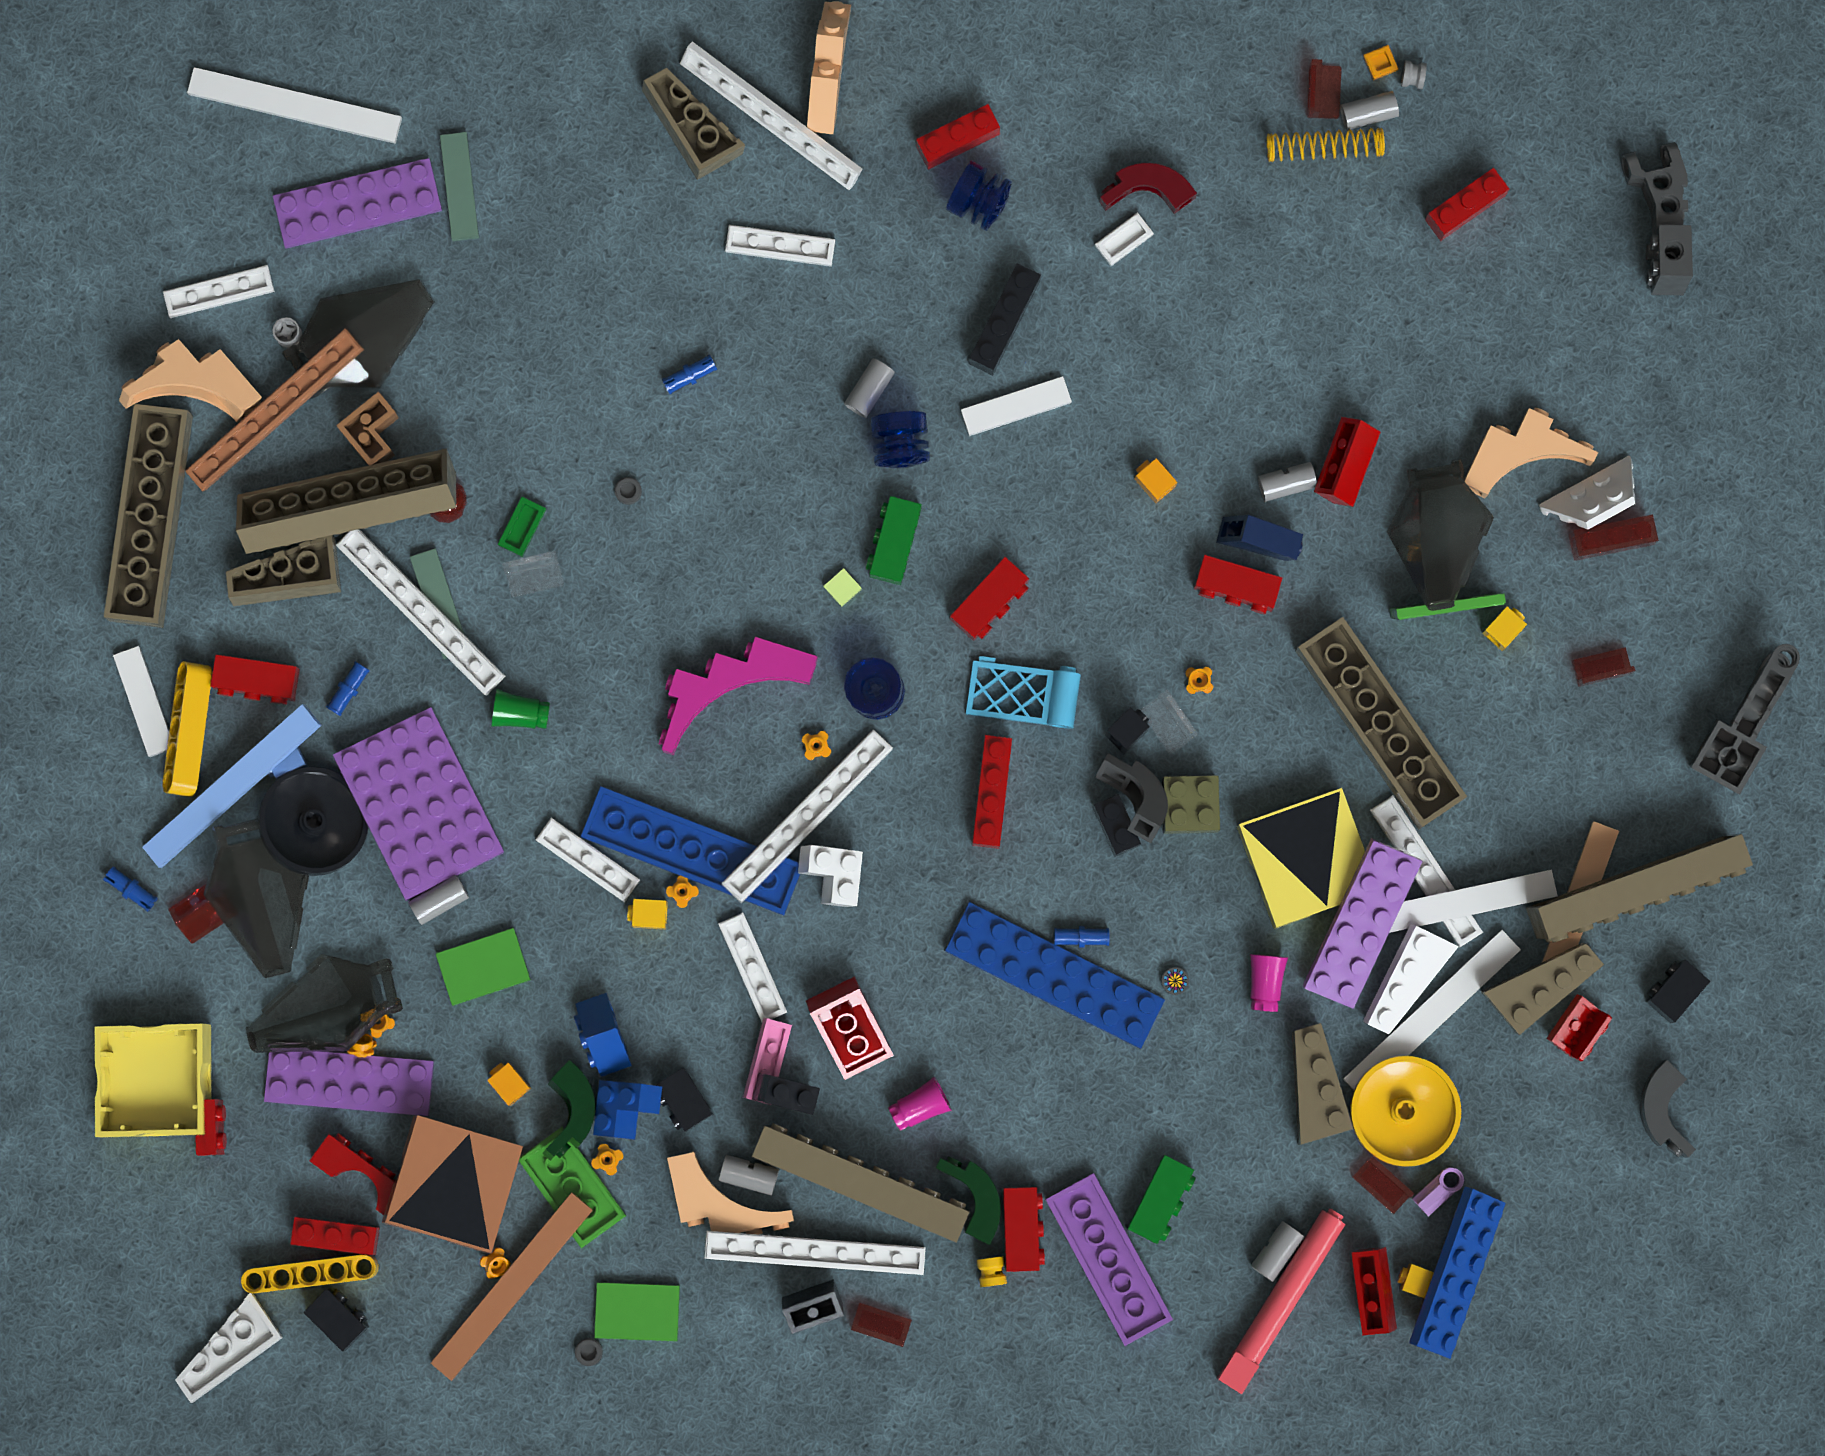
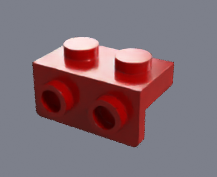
[1546,994,1612,1062]
[196,1099,227,1156]

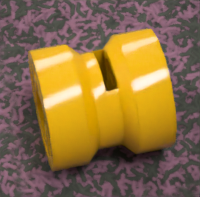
[977,1256,1007,1287]

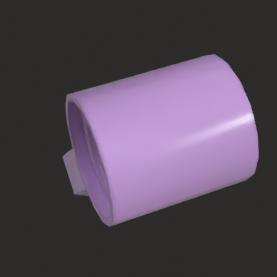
[1412,1167,1464,1217]

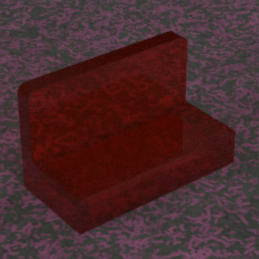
[1307,59,1342,119]
[1572,647,1636,687]
[168,879,237,944]
[1352,1157,1414,1214]
[851,1303,912,1347]

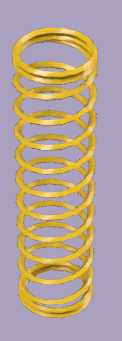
[1267,128,1385,162]

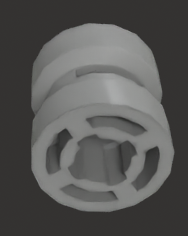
[272,317,303,349]

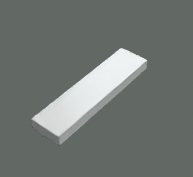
[725,225,835,267]
[163,265,275,318]
[961,376,1072,436]
[113,646,169,757]
[536,818,640,902]
[718,913,787,1022]

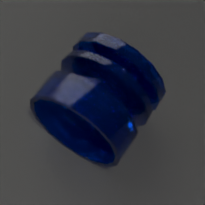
[946,160,1013,231]
[870,411,930,469]
[844,657,905,720]

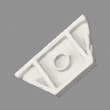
[1539,456,1635,529]

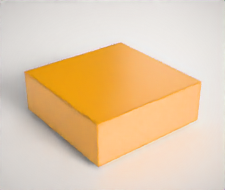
[1363,45,1399,80]

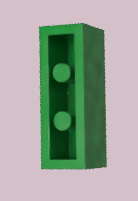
[866,496,922,586]
[1127,1155,1196,1244]

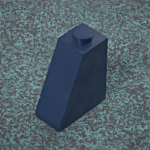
[1216,515,1303,561]

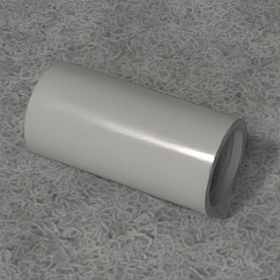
[1340,91,1399,130]
[844,358,895,418]
[1258,462,1317,502]
[408,875,469,925]
[719,1154,779,1196]
[1251,1221,1304,1282]

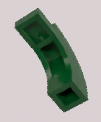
[542,1060,595,1161]
[936,1156,1000,1245]

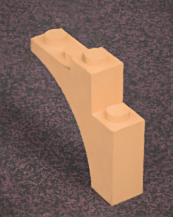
[807,1,851,134]
[119,339,262,422]
[1461,408,1598,499]
[667,1152,794,1234]

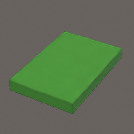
[436,928,531,1006]
[594,1282,680,1341]

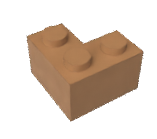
[336,392,399,466]

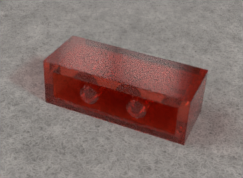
[1569,514,1659,561]

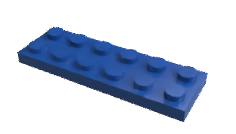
[1409,1186,1506,1359]

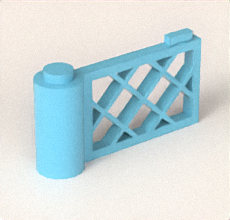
[966,656,1081,729]

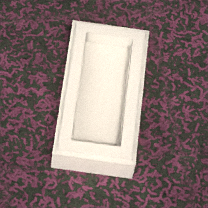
[1095,212,1154,266]

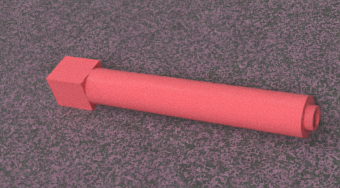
[1217,1208,1346,1394]

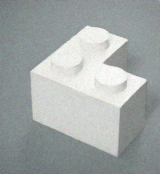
[798,845,863,907]

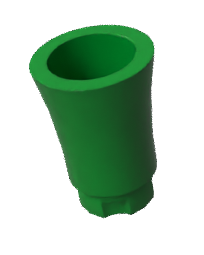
[491,689,550,729]

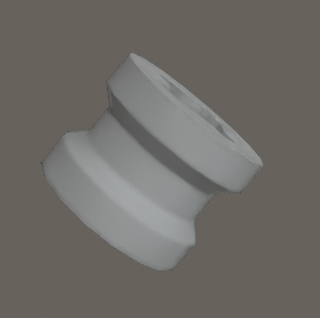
[1401,60,1427,89]

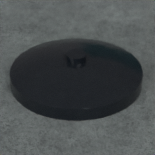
[258,767,368,876]

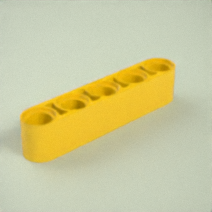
[162,661,212,797]
[241,1254,379,1293]

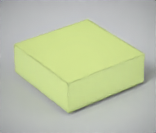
[824,568,862,607]

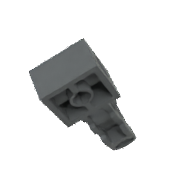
[1621,142,1693,296]
[1689,644,1800,795]

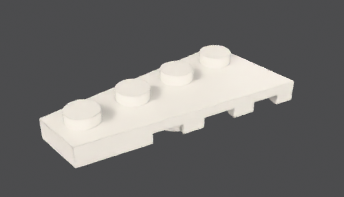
[1363,923,1459,1034]
[175,1293,283,1403]

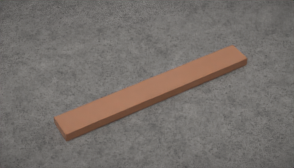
[185,328,365,491]
[431,1192,593,1381]

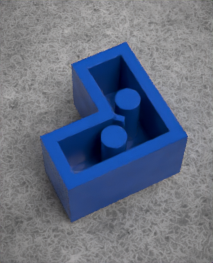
[574,993,632,1077]
[593,1080,662,1140]

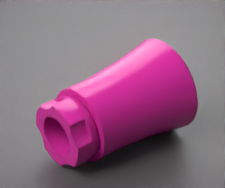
[1250,954,1288,1012]
[888,1077,952,1131]

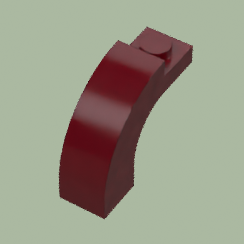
[1099,163,1197,214]

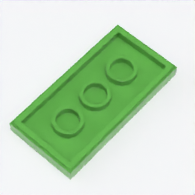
[1389,593,1506,620]
[519,1127,626,1248]

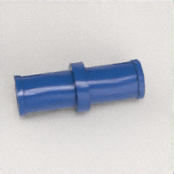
[662,354,718,394]
[326,661,370,716]
[103,866,158,912]
[1054,926,1109,948]

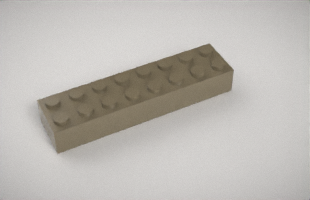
[104,404,193,628]
[236,448,456,554]
[1295,617,1467,830]
[1526,834,1753,942]
[752,1123,969,1243]

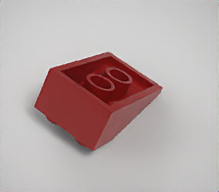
[806,976,894,1080]

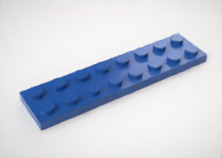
[581,786,800,916]
[945,902,1165,1049]

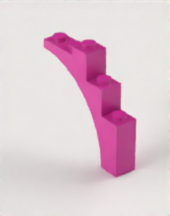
[659,637,818,755]

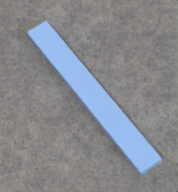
[142,704,322,868]

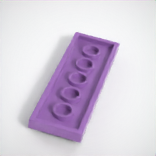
[273,158,442,248]
[1303,838,1422,1009]
[264,1047,434,1116]
[1045,1173,1173,1346]

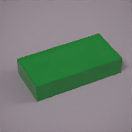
[498,497,547,557]

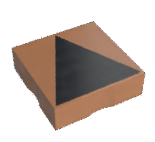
[382,1115,523,1253]

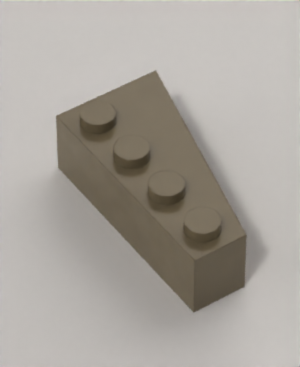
[642,68,745,180]
[226,535,341,606]
[1481,943,1604,1035]
[1292,1023,1353,1145]

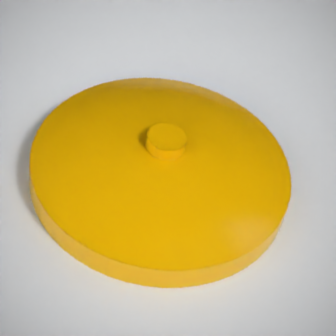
[1350,1056,1461,1167]

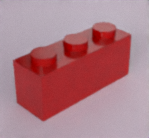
[916,104,1000,170]
[1425,168,1509,241]
[1314,417,1381,507]
[1194,555,1283,614]
[950,557,1029,641]
[210,655,300,705]
[1003,1187,1045,1272]
[290,1217,380,1255]
[1351,1247,1397,1336]

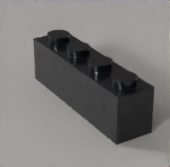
[969,263,1041,376]

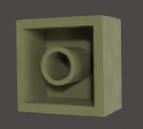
[1162,776,1220,834]

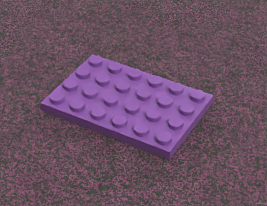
[333,707,504,901]

